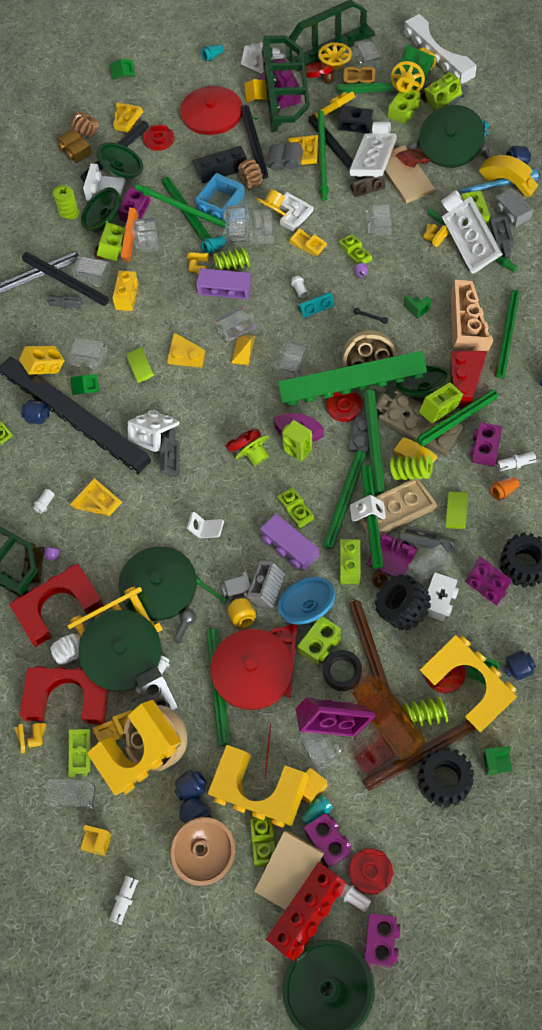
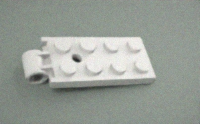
[350,122,397,177]
[441,190,503,274]

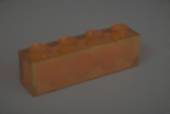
[352,676,427,760]

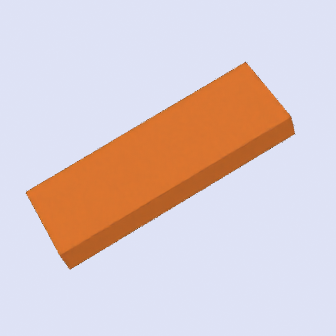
[121,208,139,262]

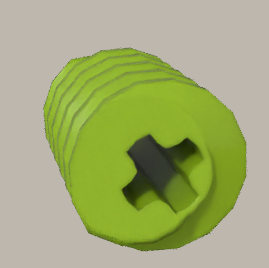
[52,185,79,220]
[213,247,250,271]
[390,455,433,480]
[402,696,448,730]

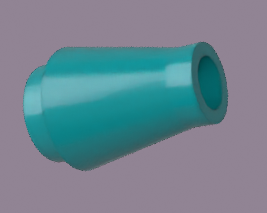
[201,44,224,62]
[201,236,227,255]
[301,794,333,825]

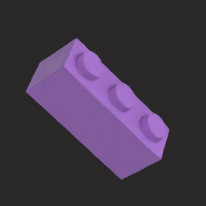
[197,268,252,299]
[260,514,319,572]

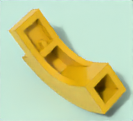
[478,155,538,197]

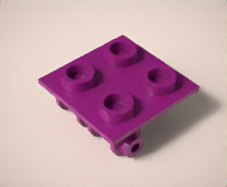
[366,533,418,577]
[465,556,512,606]

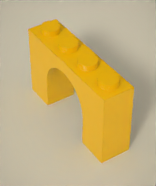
[420,635,517,732]
[87,700,182,795]
[208,745,310,828]

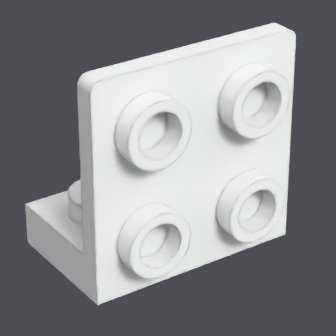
[241,42,285,74]
[83,163,125,202]
[128,410,179,452]

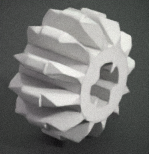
[50,634,81,665]

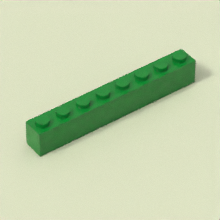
[278,351,427,407]

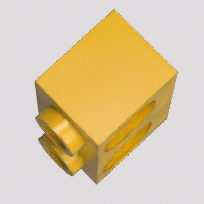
[113,271,138,311]
[19,346,65,374]

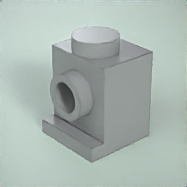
[221,571,250,602]

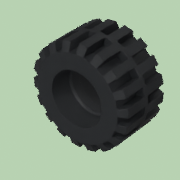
[499,533,542,588]
[375,574,431,630]
[417,747,474,807]

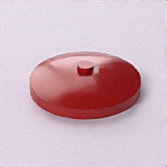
[180,86,242,135]
[210,629,293,710]

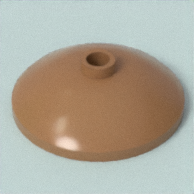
[170,817,235,886]

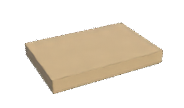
[254,830,325,910]

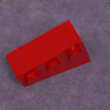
[449,351,488,408]

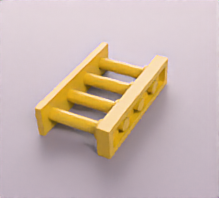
[67,586,163,637]

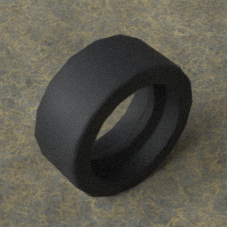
[323,650,362,691]

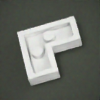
[280,192,313,232]

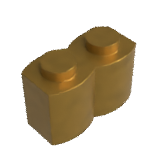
[344,67,375,84]
[57,128,92,163]

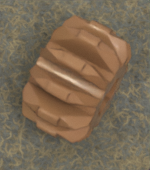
[71,111,99,137]
[238,159,263,189]

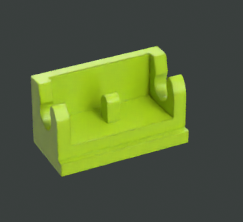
[68,729,90,777]

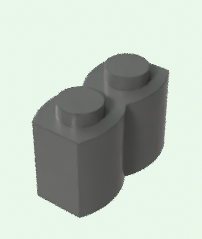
[267,142,304,171]

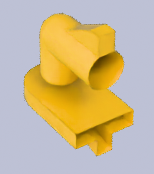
[423,224,450,247]
[186,253,209,275]
[14,723,46,754]

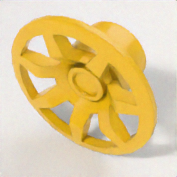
[318,43,352,71]
[391,61,425,93]
[255,189,287,216]

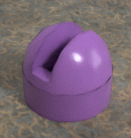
[353,263,368,278]
[44,546,60,561]

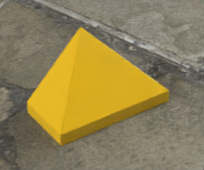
[231,334,255,365]

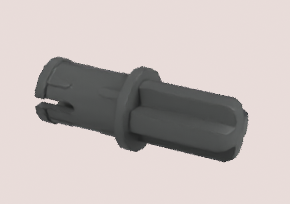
[48,295,83,309]

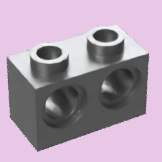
[135,666,178,710]

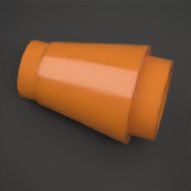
[490,477,519,500]

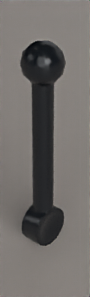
[354,308,388,324]

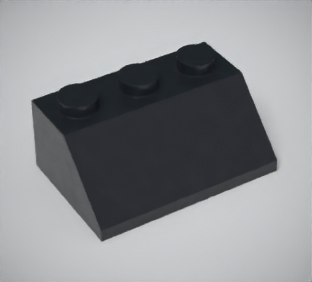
[192,146,247,184]

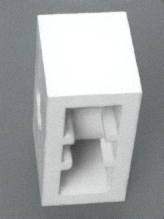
[425,572,459,622]

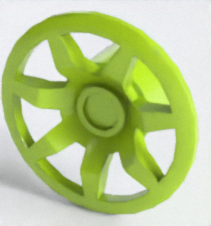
[235,435,269,467]

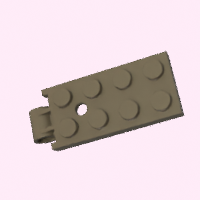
[376,390,464,457]

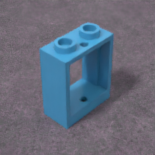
[195,173,245,221]

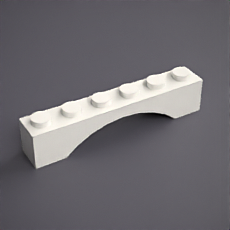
[404,14,477,84]

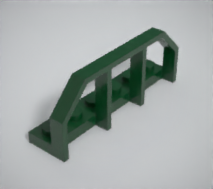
[286,0,375,71]
[261,35,310,132]
[0,526,38,597]

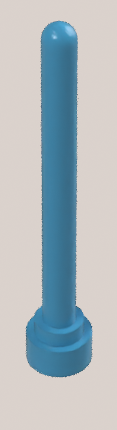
[460,167,538,194]

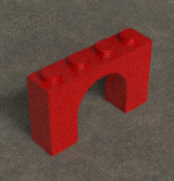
[9,563,104,648]
[20,665,110,725]

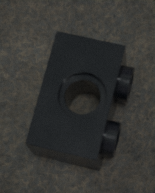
[338,105,373,134]

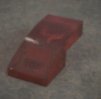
[396,149,430,168]
[354,733,401,775]

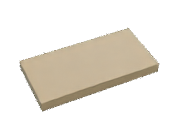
[384,145,435,204]
[358,478,438,534]

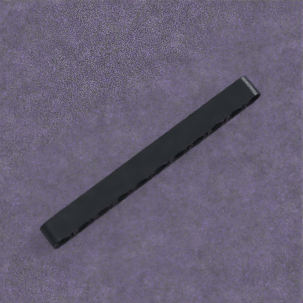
[0,356,151,474]

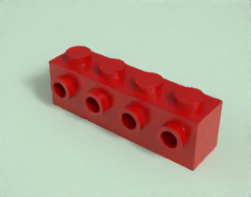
[265,861,346,961]

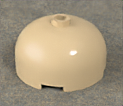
[342,330,397,367]
[124,705,188,771]

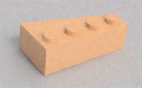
[450,280,493,351]

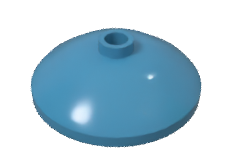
[278,577,335,624]

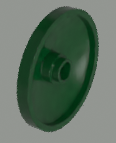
[419,105,485,168]
[118,547,197,621]
[78,610,162,692]
[283,939,375,1030]

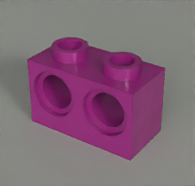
[117,186,151,222]
[469,422,502,467]
[304,813,351,869]
[365,913,400,968]

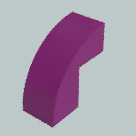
[273,413,324,443]

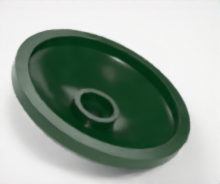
[96,142,143,179]
[81,187,120,232]
[396,366,451,398]

